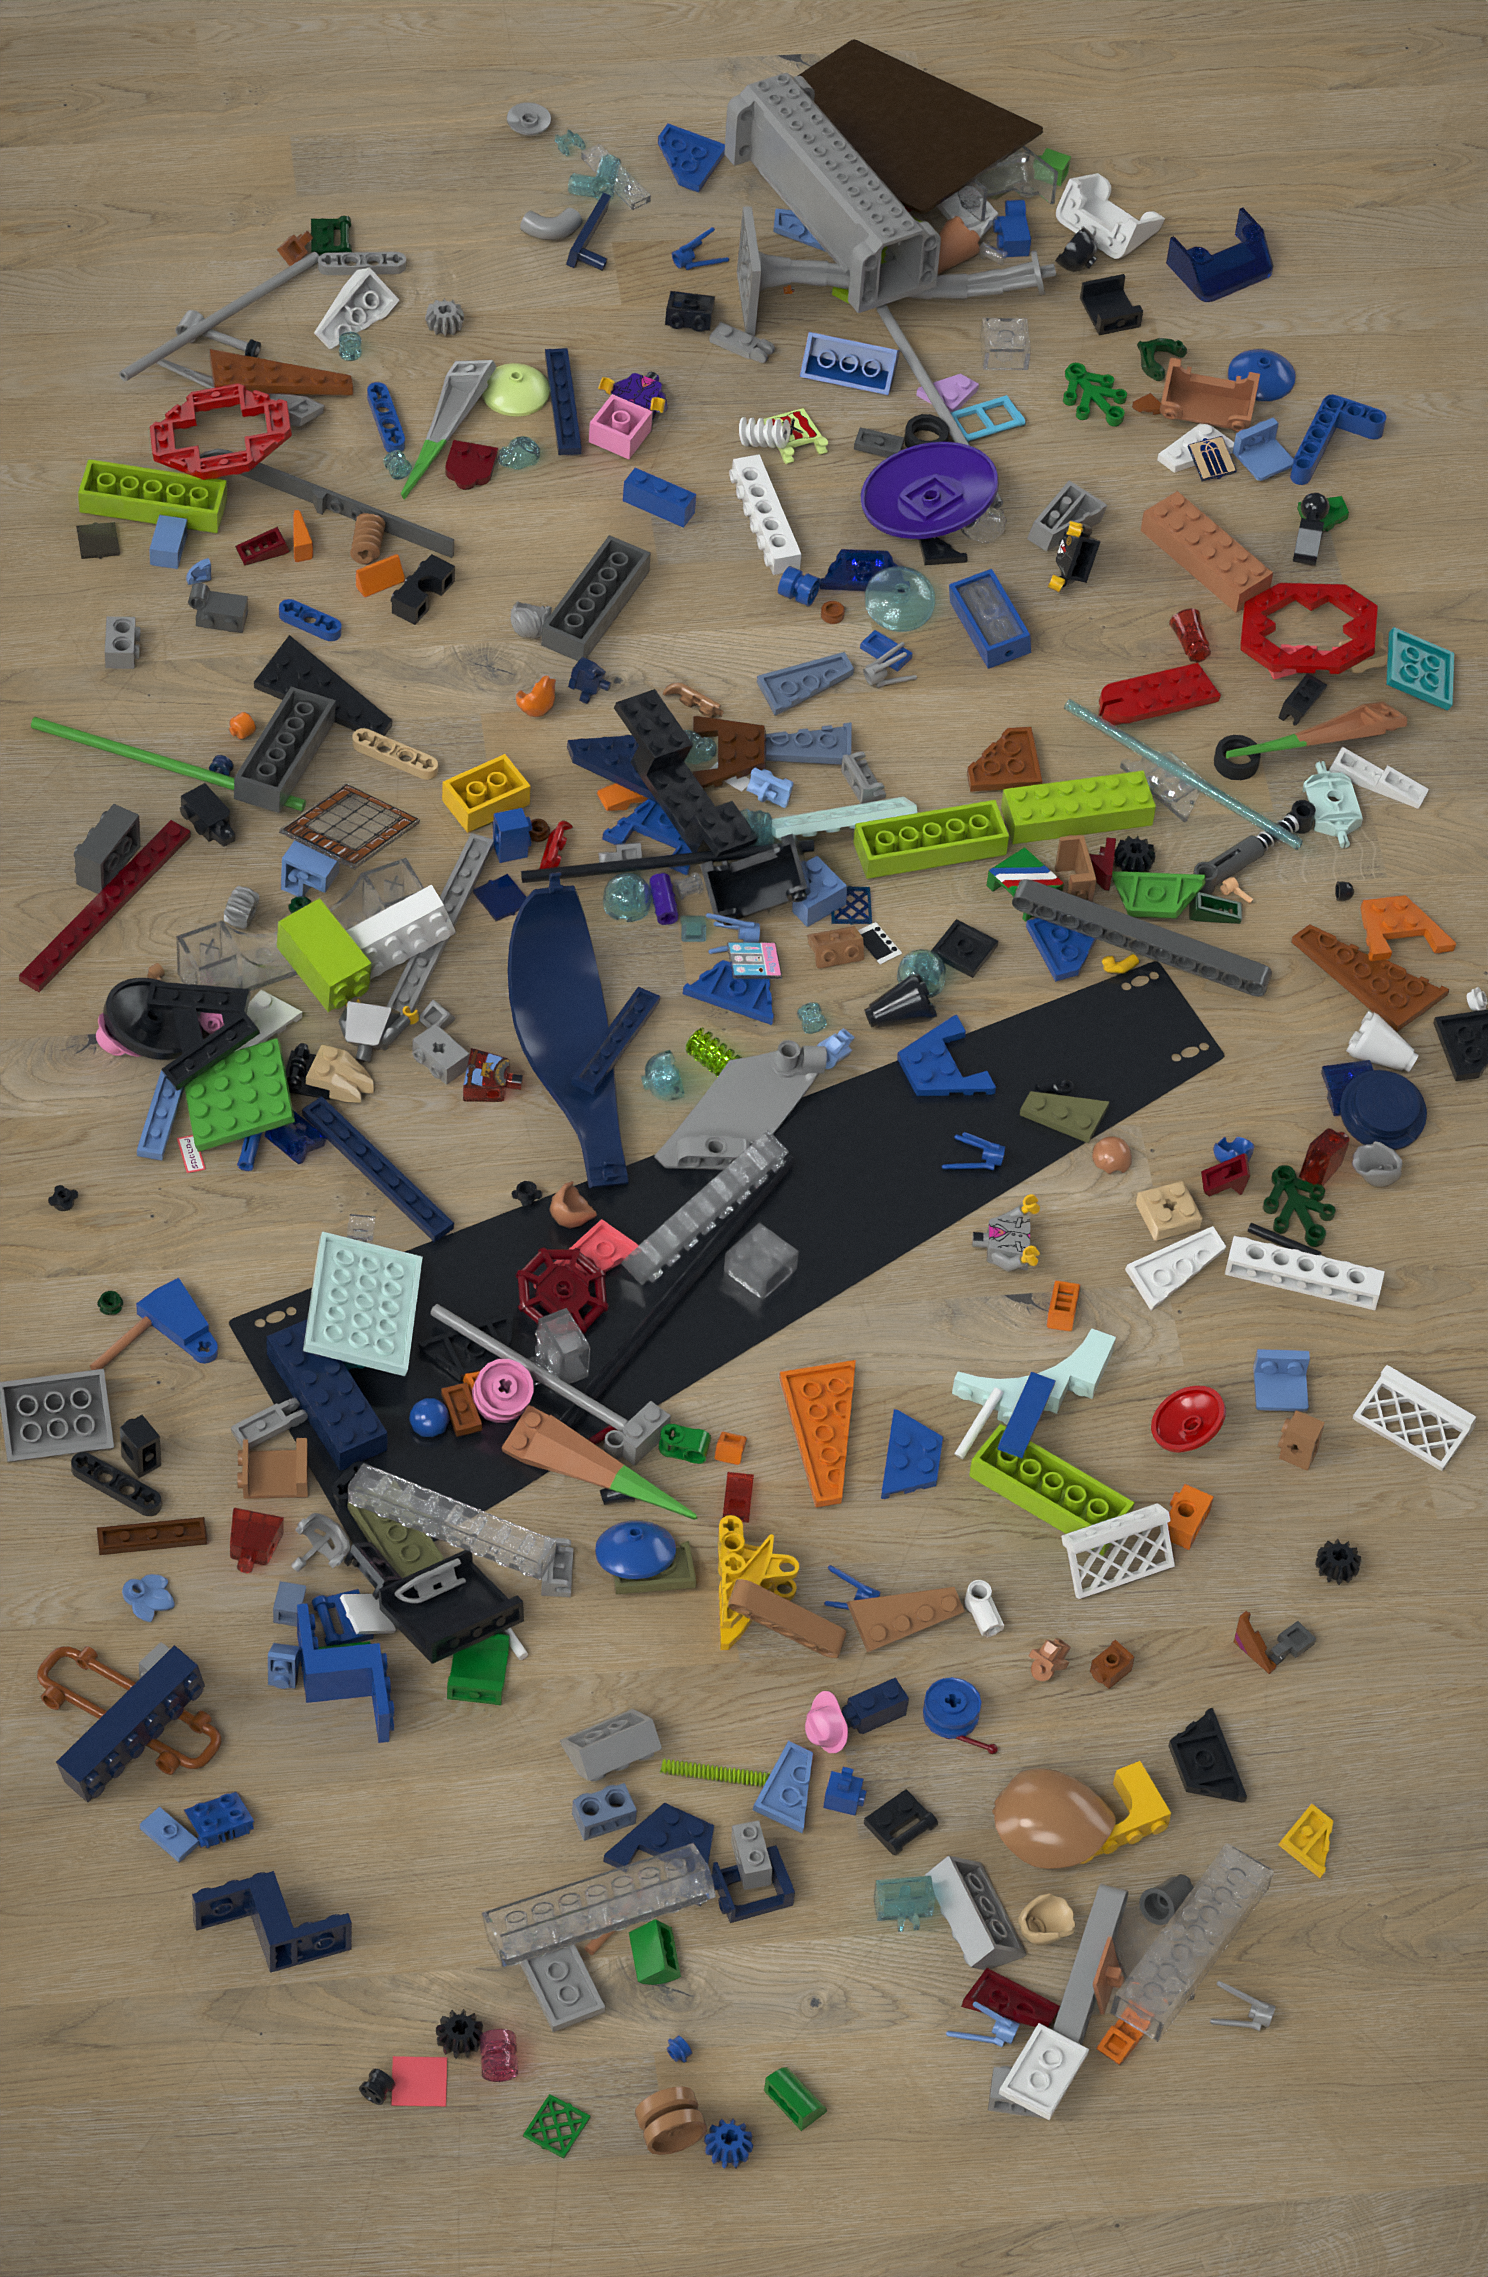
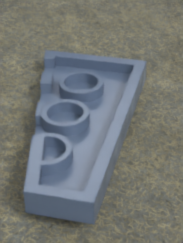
[757,652,854,716]
[766,722,852,765]

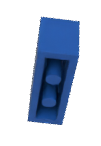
[623,468,696,528]

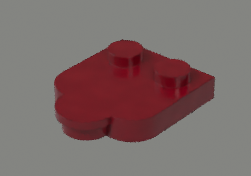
[445,440,498,490]

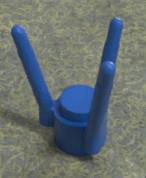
[672,227,729,270]
[942,1132,1005,1170]
[824,1565,881,1610]

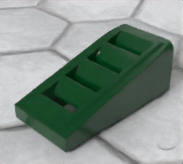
[1189,892,1242,924]

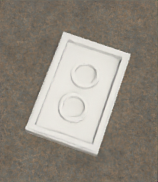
[999,2023,1089,2120]

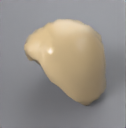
[1018,1893,1076,1945]

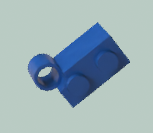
[993,200,1031,257]

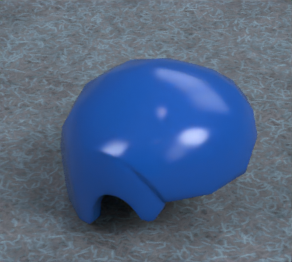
[1213,1137,1254,1163]
[409,1398,450,1437]

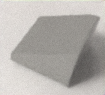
[419,1000,456,1029]

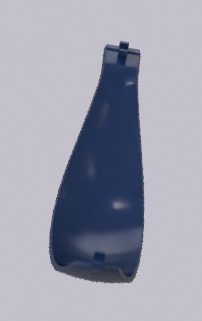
[507,872,629,1188]

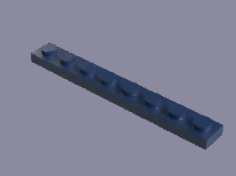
[302,1096,454,1242]

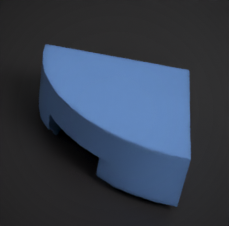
[186,558,211,585]

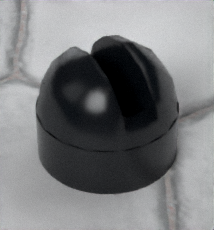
[1335,881,1354,901]

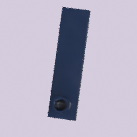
[566,192,611,271]

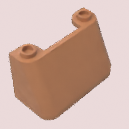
[1160,357,1260,432]

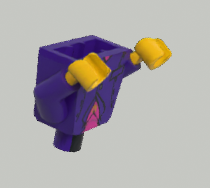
[598,372,668,422]

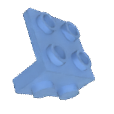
[1233,418,1294,481]

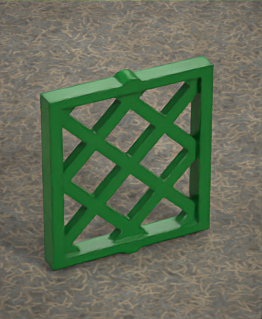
[523,2094,590,2159]

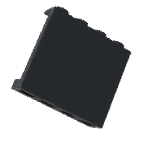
[379,1548,524,1664]

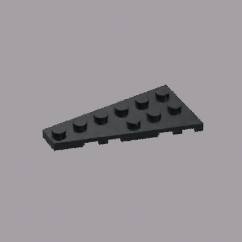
[254,635,392,736]

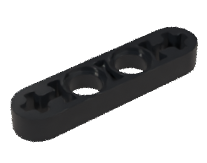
[71,1452,161,1516]

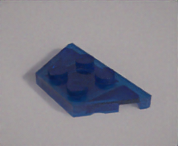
[820,549,910,593]

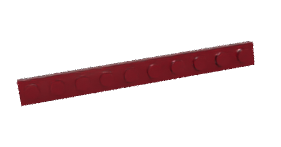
[19,820,191,992]

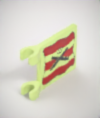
[763,408,828,464]

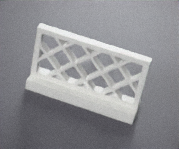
[1353,1365,1476,1471]
[1061,1503,1175,1599]

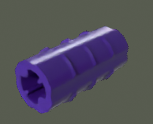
[649,873,679,925]

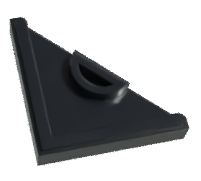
[918,537,968,566]

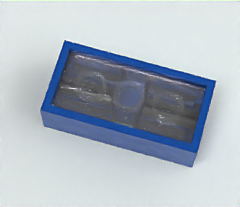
[949,569,1031,669]

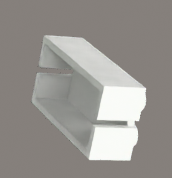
[346,885,456,979]

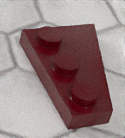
[961,1968,1060,2028]

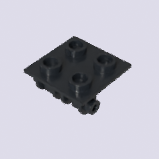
[285,1043,330,1100]

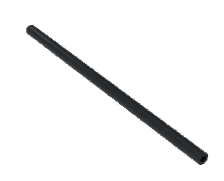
[521,839,815,883]

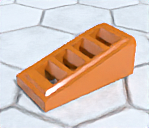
[293,510,313,562]
[1047,1281,1080,1331]

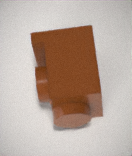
[1090,1639,1135,1689]

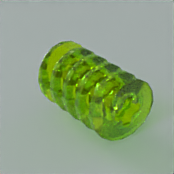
[686,1027,742,1077]

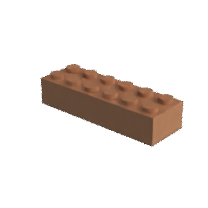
[1140,491,1273,613]

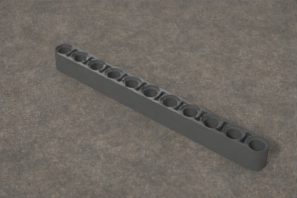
[1012,879,1272,997]

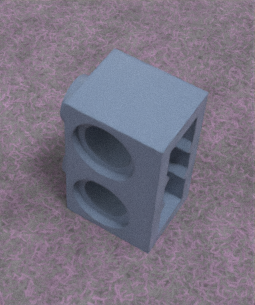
[572,1783,637,1841]

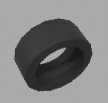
[904,414,949,448]
[1214,735,1261,781]

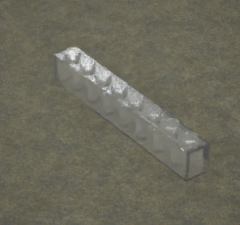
[621,1130,789,1286]
[348,1463,556,1580]

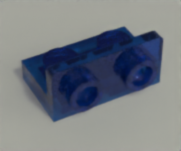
[265,1110,327,1165]

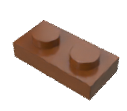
[441,1382,482,1437]

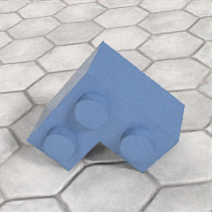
[281,838,340,897]
[792,856,847,927]

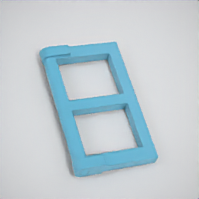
[950,395,1025,442]

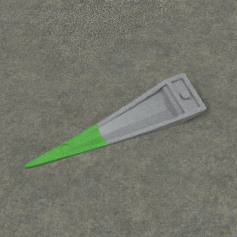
[401,360,496,499]

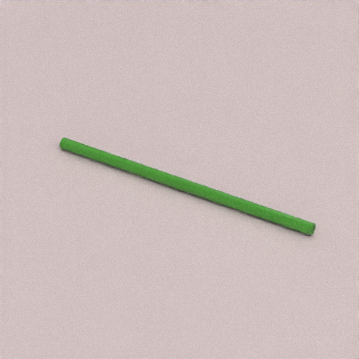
[31,717,306,811]

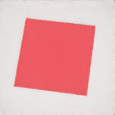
[391,2056,447,2107]

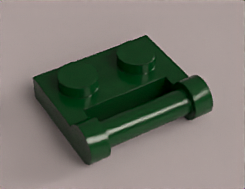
[311,215,352,256]

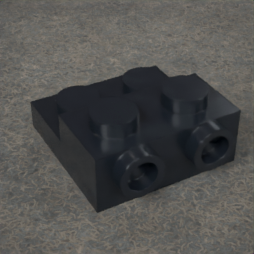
[665,291,715,332]

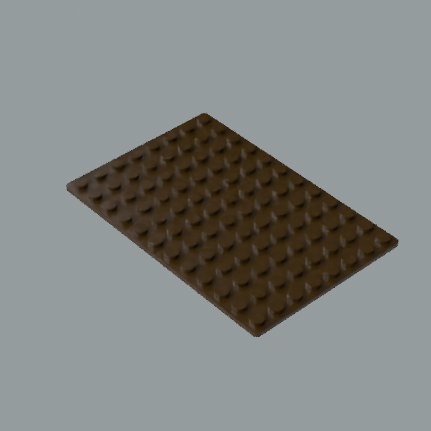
[798,39,1043,214]

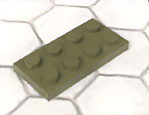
[348,1482,444,1578]

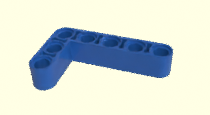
[1290,394,1387,485]

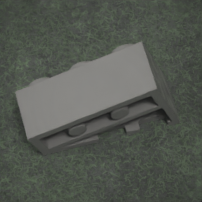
[1027,480,1107,551]

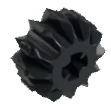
[1114,835,1156,872]
[1315,1539,1361,1585]
[436,2009,484,2059]

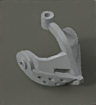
[291,1513,350,1572]

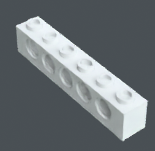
[729,454,801,575]
[1225,1236,1385,1310]

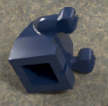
[568,657,611,704]

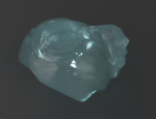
[497,436,540,470]
[684,730,716,765]

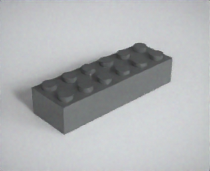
[541,535,651,661]
[234,687,336,813]

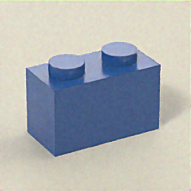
[493,808,532,863]

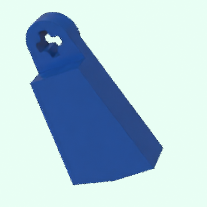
[136,1278,218,1364]

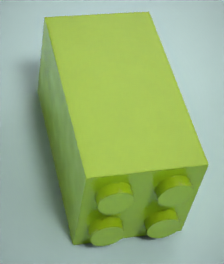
[277,898,372,1012]

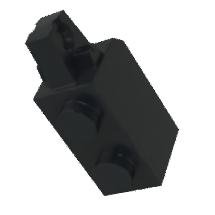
[180,783,235,847]

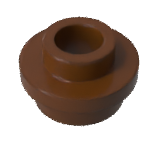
[529,819,550,842]

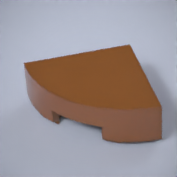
[1132,393,1161,415]

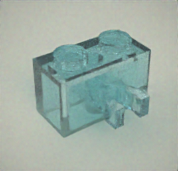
[873,1876,935,1932]

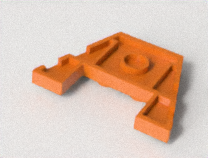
[1360,895,1456,961]

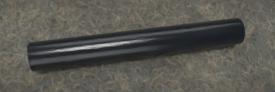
[1247,1223,1322,1255]

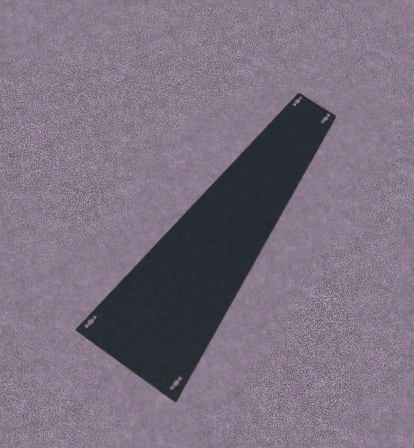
[229,961,1225,1544]

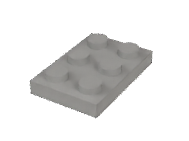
[519,1938,605,2032]

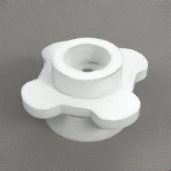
[1467,987,1488,1011]

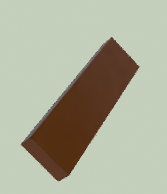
[97,1517,207,1555]

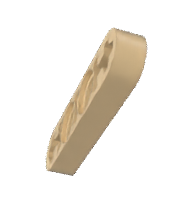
[352,728,438,780]

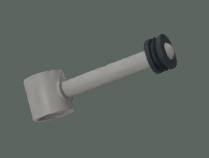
[175,310,261,358]

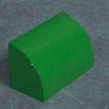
[629,1919,681,1985]
[764,2067,827,2131]

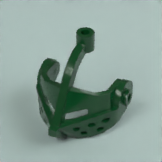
[1137,338,1187,381]

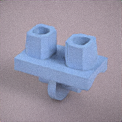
[746,768,793,808]
[817,1028,855,1069]

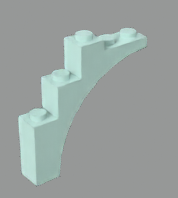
[952,1328,1116,1425]

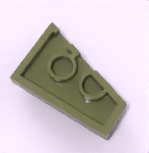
[1020,1091,1109,1143]

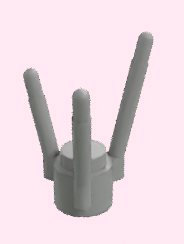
[863,642,917,688]
[1210,1981,1276,2031]

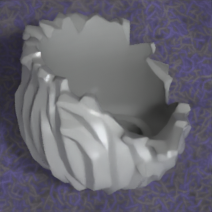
[510,601,552,638]

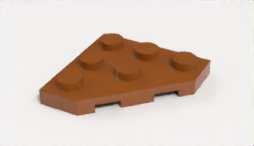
[967,727,1043,792]

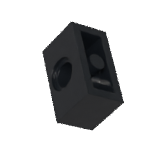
[120,1415,161,1478]

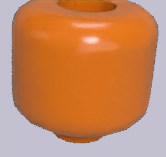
[229,712,256,739]

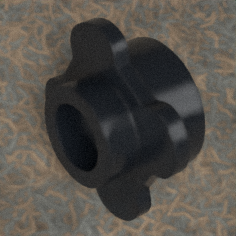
[511,1181,542,1206]
[48,1185,78,1211]

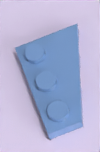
[753,1741,813,1833]

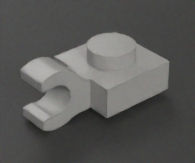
[598,842,642,863]

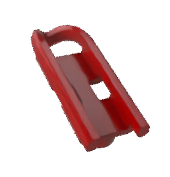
[539,821,573,869]

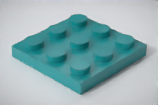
[1386,627,1454,711]

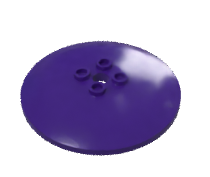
[860,442,999,539]

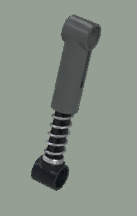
[1193,800,1316,895]

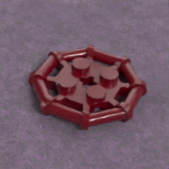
[516,1247,609,1335]

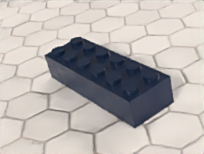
[267,1319,387,1471]
[56,1645,205,1803]

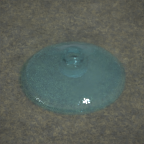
[865,566,935,632]

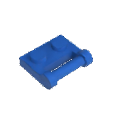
[312,1589,374,1646]

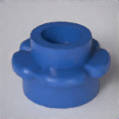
[666,2035,692,2063]

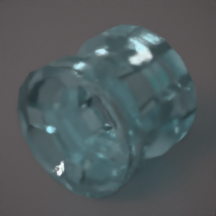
[339,332,362,361]
[383,450,412,480]
[797,1002,827,1034]

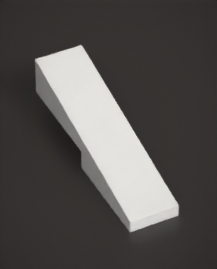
[1328,747,1429,809]

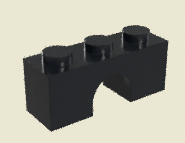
[390,554,455,625]

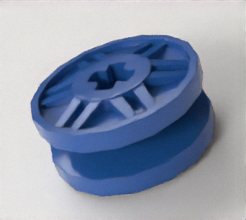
[923,1677,981,1739]

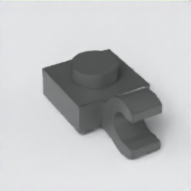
[1268,1621,1316,1665]

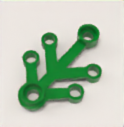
[1063,362,1127,427]

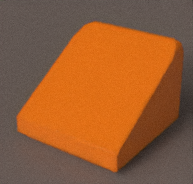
[714,1432,747,1465]

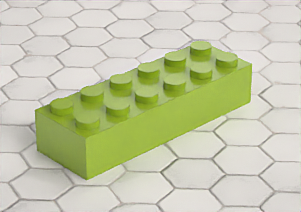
[78,459,227,533]
[1001,771,1156,844]
[853,800,1009,879]
[969,1423,1135,1556]

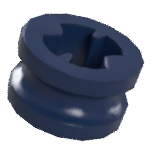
[209,755,234,776]

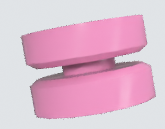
[472,1359,534,1423]

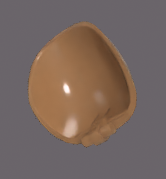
[992,1768,1115,1869]

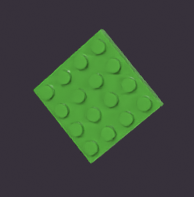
[184,1038,295,1152]

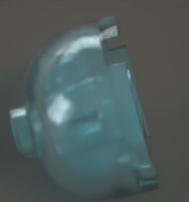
[603,873,652,922]
[897,949,946,998]
[641,1049,684,1102]

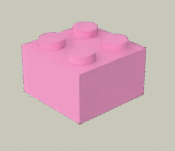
[589,394,653,459]

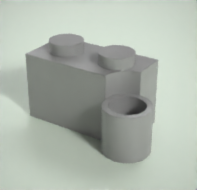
[604,1401,671,1466]

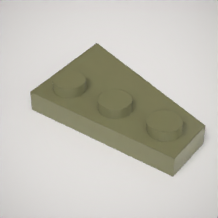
[613,1541,696,1594]

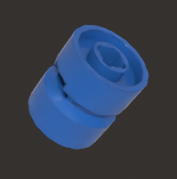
[778,566,821,606]

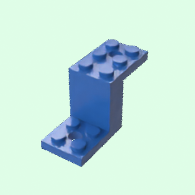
[297,1603,394,1743]

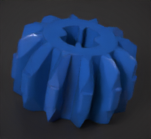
[704,2118,753,2169]

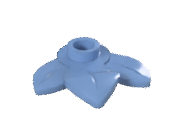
[122,1574,175,1622]

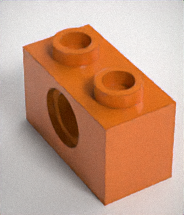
[1167,1484,1214,1550]

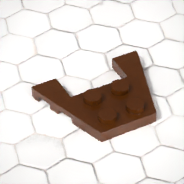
[693,716,766,788]

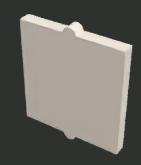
[340,1594,396,1634]

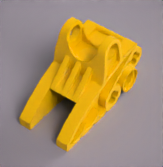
[717,1515,799,1650]

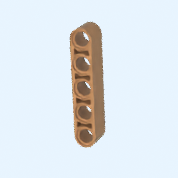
[728,1579,847,1658]

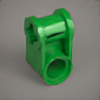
[658,1424,711,1464]

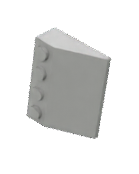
[0,1369,114,1462]

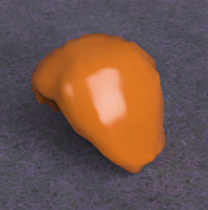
[516,675,556,717]

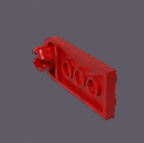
[1098,663,1221,726]

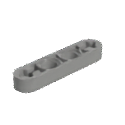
[318,252,406,275]

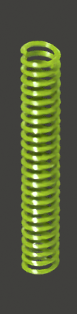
[659,1758,770,1787]

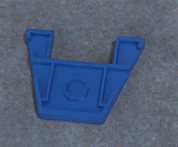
[602,799,692,875]
[897,1015,996,1096]

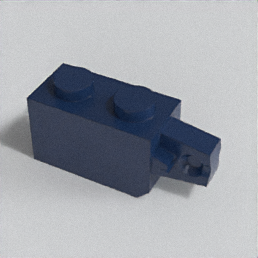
[841,1677,909,1734]

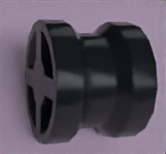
[359,2069,395,2105]

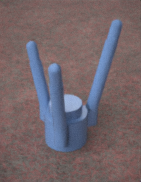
[706,913,760,954]
[946,2002,1020,2047]

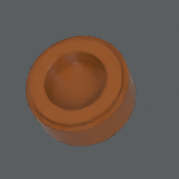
[821,601,845,624]

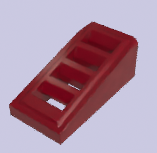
[235,526,289,566]

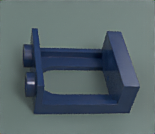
[709,1845,795,1923]

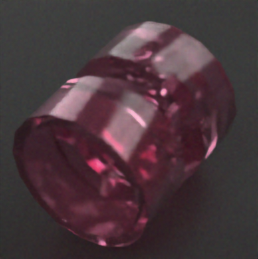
[480,2029,518,2082]

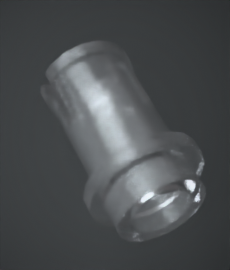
[978,242,1008,265]

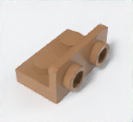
[807,926,864,968]

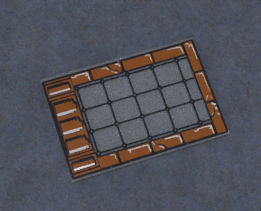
[279,783,420,870]

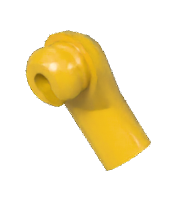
[1102,954,1139,974]

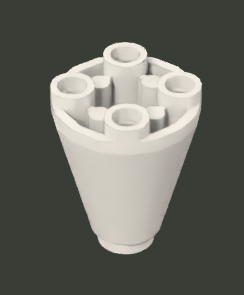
[1346,1011,1418,1072]

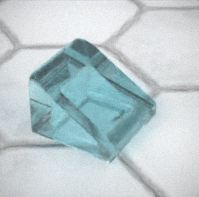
[680,916,706,942]

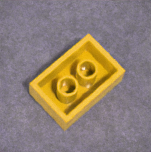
[442,754,531,833]

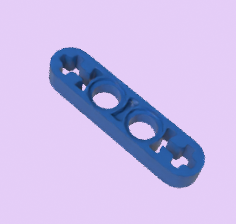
[367,382,405,454]

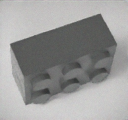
[74,804,141,894]

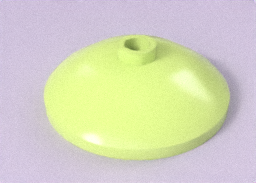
[482,363,550,416]

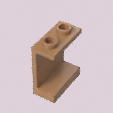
[1055,835,1096,902]
[237,1438,308,1499]

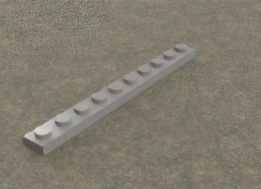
[386,833,494,1015]

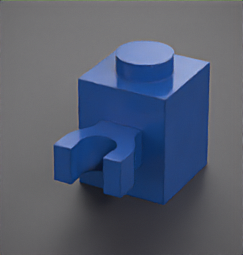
[823,1767,867,1816]

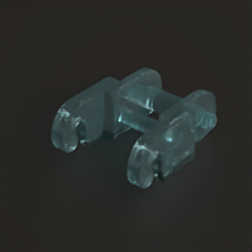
[555,129,586,157]

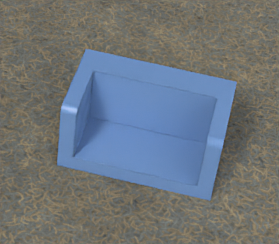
[149,515,188,569]

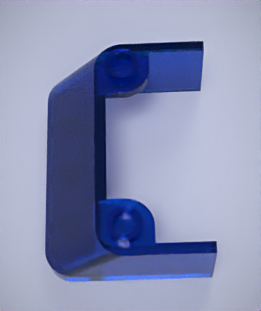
[1166,207,1274,302]

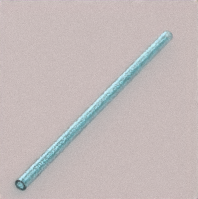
[1064,699,1303,850]

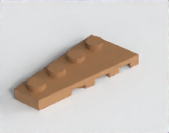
[846,1587,965,1652]

